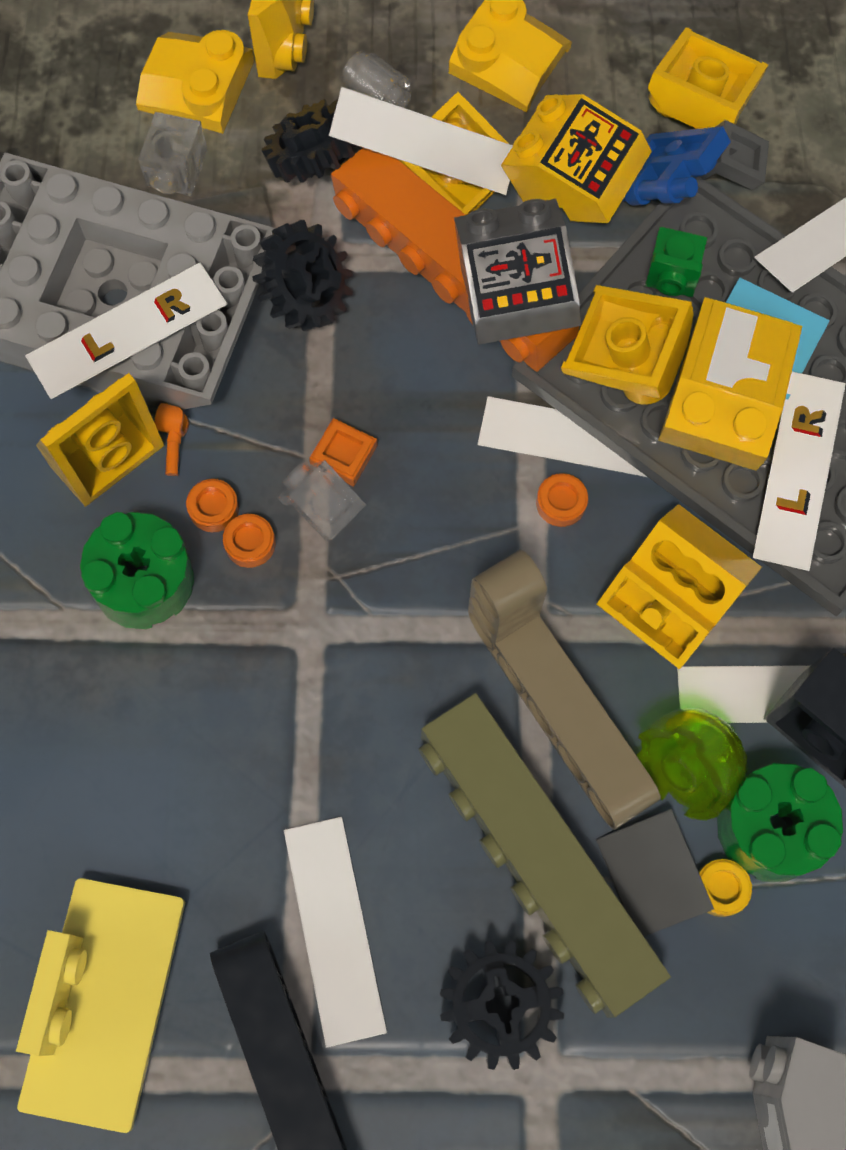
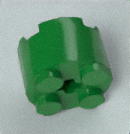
[80,512,194,630]
[717,763,843,882]

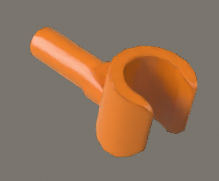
[154,403,189,476]

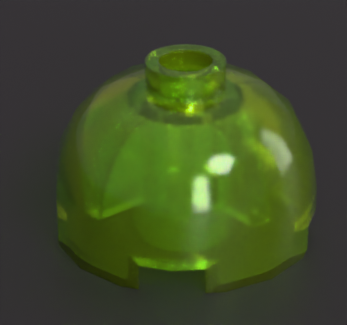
[636,708,748,821]

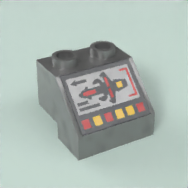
[454,199,581,345]

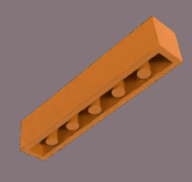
[331,147,579,372]

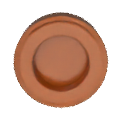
[536,473,588,527]
[186,479,239,532]
[223,514,276,568]

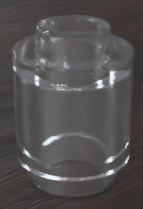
[342,51,411,109]

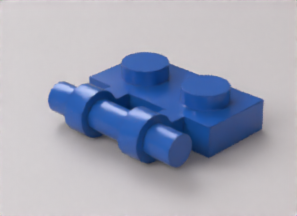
[622,126,731,206]

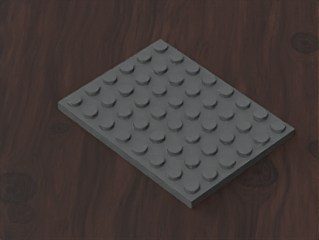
[511,176,846,617]

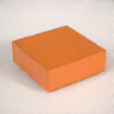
[309,418,378,487]

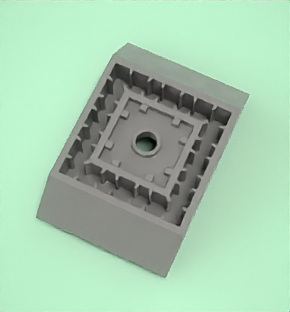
[0,153,275,410]

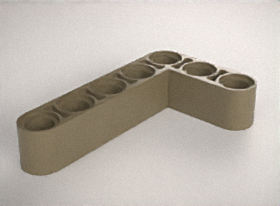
[468,549,661,829]

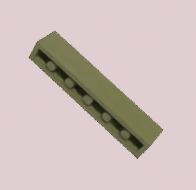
[418,693,671,1018]

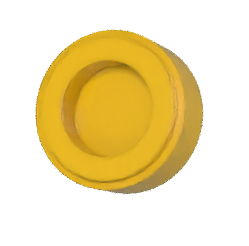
[698,859,752,917]

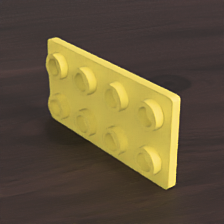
[16,878,185,1133]

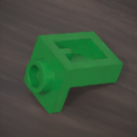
[645,226,708,297]

